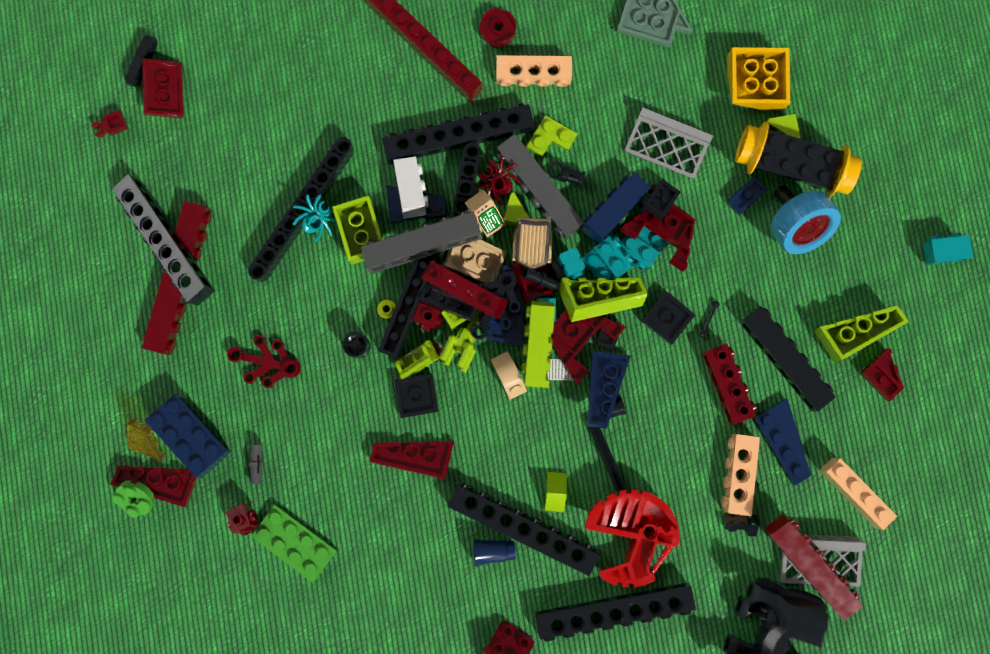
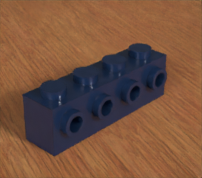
[581,172,651,245]

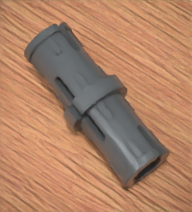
[248,444,264,484]

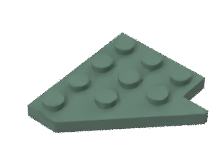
[617,0,692,48]

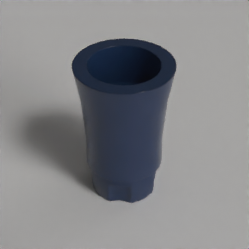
[473,539,516,567]

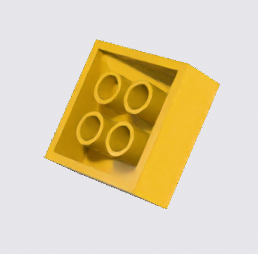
[727,47,790,111]

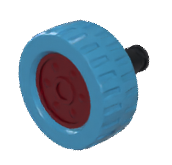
[771,185,841,254]

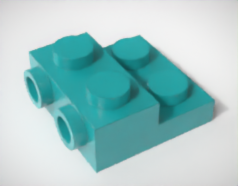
[621,227,667,270]
[582,235,635,280]

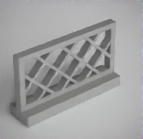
[624,107,713,179]
[780,534,866,587]

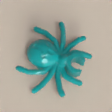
[293,194,336,242]

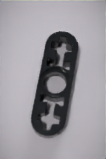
[125,35,158,88]

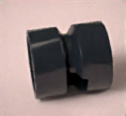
[342,332,371,359]

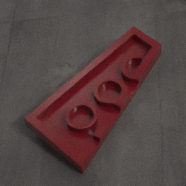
[369,441,454,480]
[110,466,197,508]

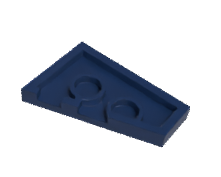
[386,185,447,223]

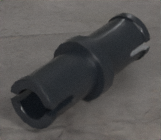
[522,267,560,291]

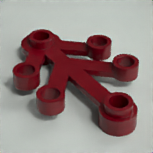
[227,335,301,388]

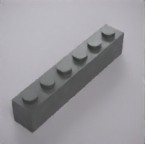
[496,134,584,240]
[361,211,483,274]

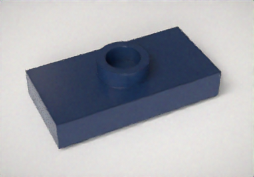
[726,176,768,215]

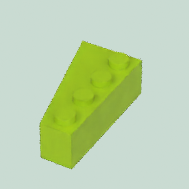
[559,278,648,322]
[521,301,555,388]
[814,305,909,364]

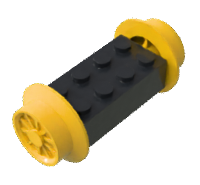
[735,121,862,198]

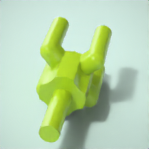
[439,310,482,373]

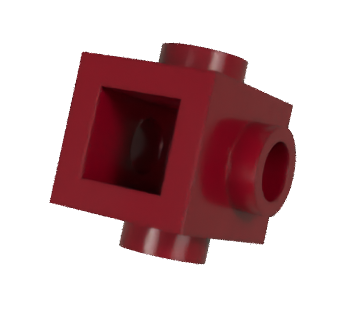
[412,302,443,331]
[225,503,258,536]

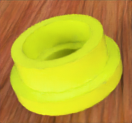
[377,300,396,319]

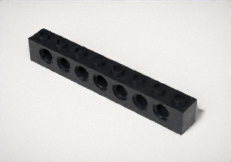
[382,103,535,165]
[112,174,215,306]
[447,483,600,577]
[535,582,696,642]

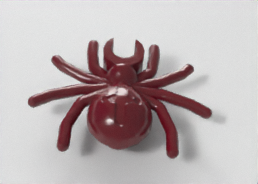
[476,156,521,205]

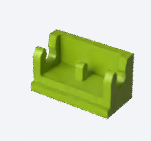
[395,340,439,379]

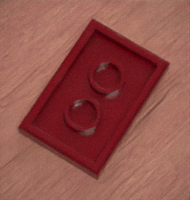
[142,58,184,119]

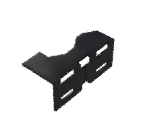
[724,513,759,536]

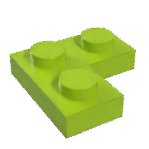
[526,115,578,158]

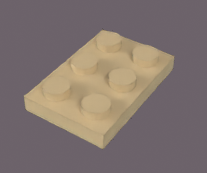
[443,240,506,283]

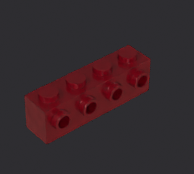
[702,343,756,425]

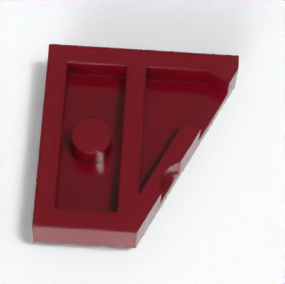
[860,348,904,401]

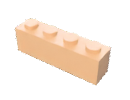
[819,457,897,530]

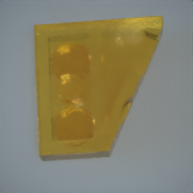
[127,418,165,462]

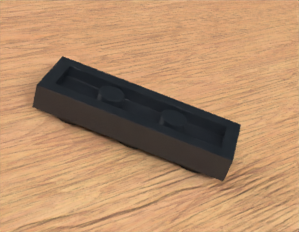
[419,283,477,321]

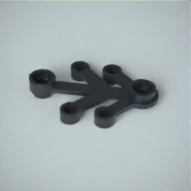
[471,271,521,340]

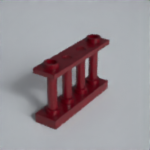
[422,261,508,319]

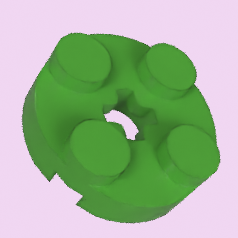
[112,480,155,518]

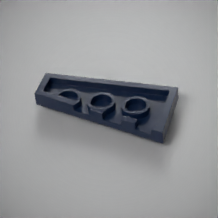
[587,351,631,429]

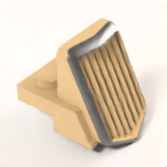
[512,218,552,270]

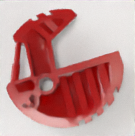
[584,489,680,587]

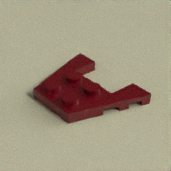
[621,205,695,272]
[551,309,626,385]

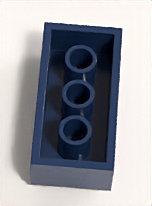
[145,394,231,479]

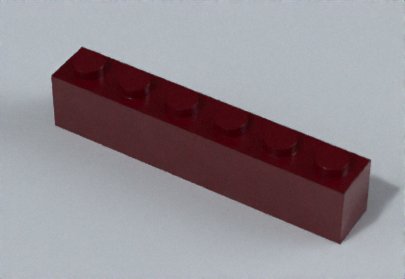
[765,513,863,621]

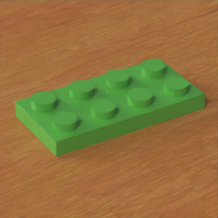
[251,504,337,583]

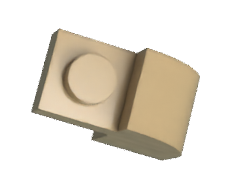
[491,351,527,400]

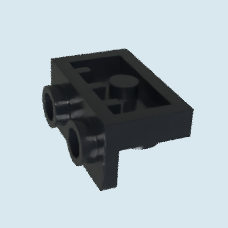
[638,179,680,221]

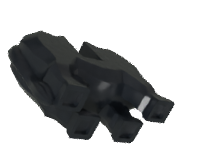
[723,577,829,654]

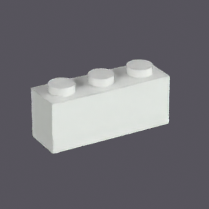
[393,156,429,219]

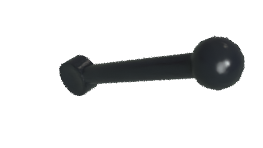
[699,301,720,338]

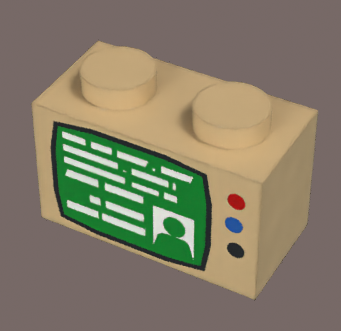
[465,190,506,238]

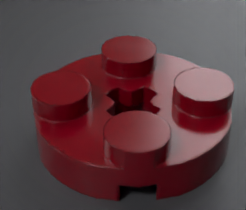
[480,8,516,48]

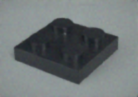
[641,291,695,345]
[394,374,439,418]

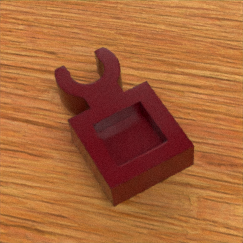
[91,110,129,138]

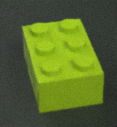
[332,196,384,265]

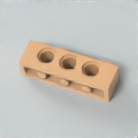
[496,55,572,87]
[721,434,760,516]

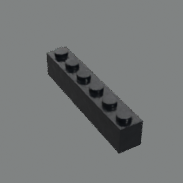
[378,253,441,359]
[739,306,836,412]

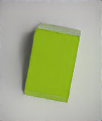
[767,114,801,139]
[504,192,529,227]
[545,471,567,512]

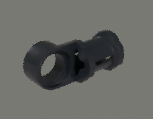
[548,162,585,188]

